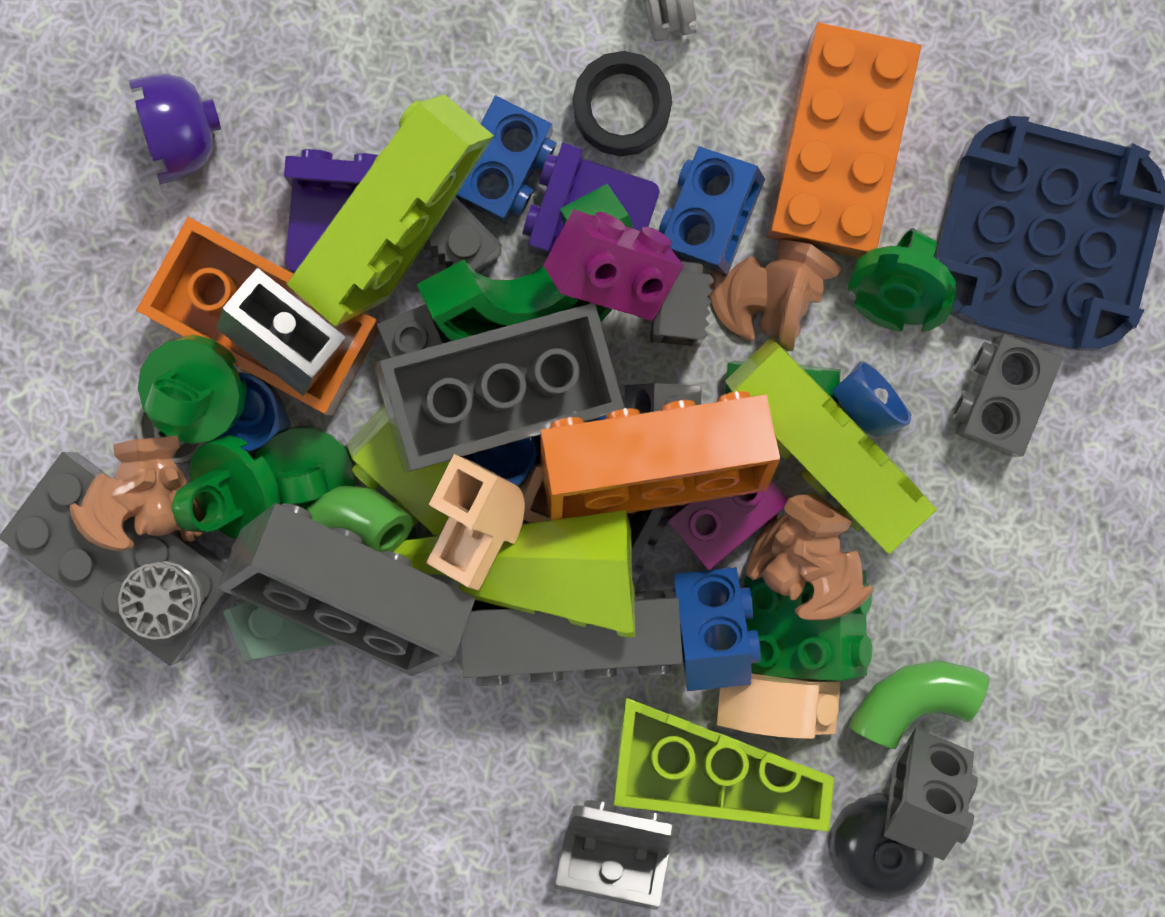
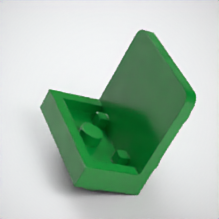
[744,570,872,681]

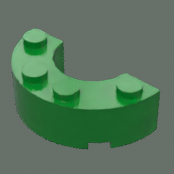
[417,184,633,341]

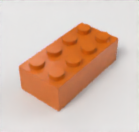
[766,22,922,258]
[136,216,380,416]
[540,391,780,520]

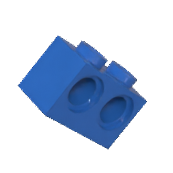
[456,95,557,225]
[659,146,765,276]
[673,567,761,691]

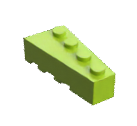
[286,94,494,327]
[725,336,938,555]
[346,404,451,537]
[613,698,835,832]

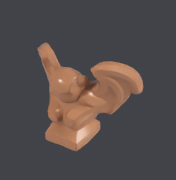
[710,239,842,352]
[70,436,204,551]
[747,493,874,620]

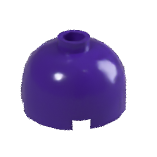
[128,74,221,185]

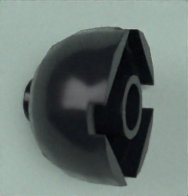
[828,793,935,902]

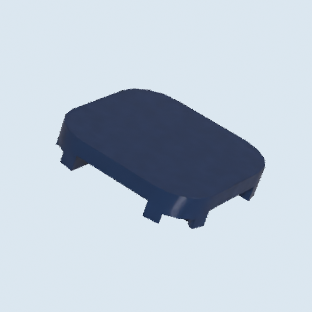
[934,116,1165,351]

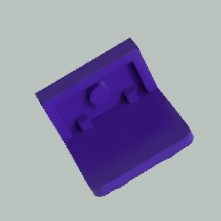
[522,142,660,258]
[284,149,378,273]

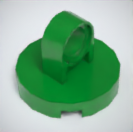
[848,228,956,332]
[138,335,247,444]
[254,426,355,510]
[172,435,281,539]

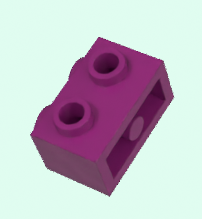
[543,209,684,321]
[668,479,788,570]

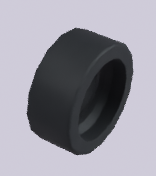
[572,51,673,157]

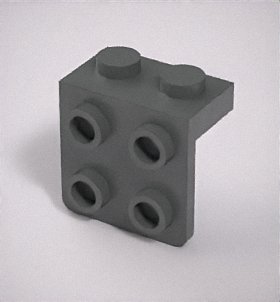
[554,800,680,910]

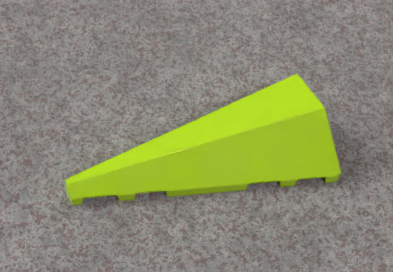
[393,510,635,638]

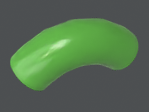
[306,486,413,552]
[848,660,989,749]

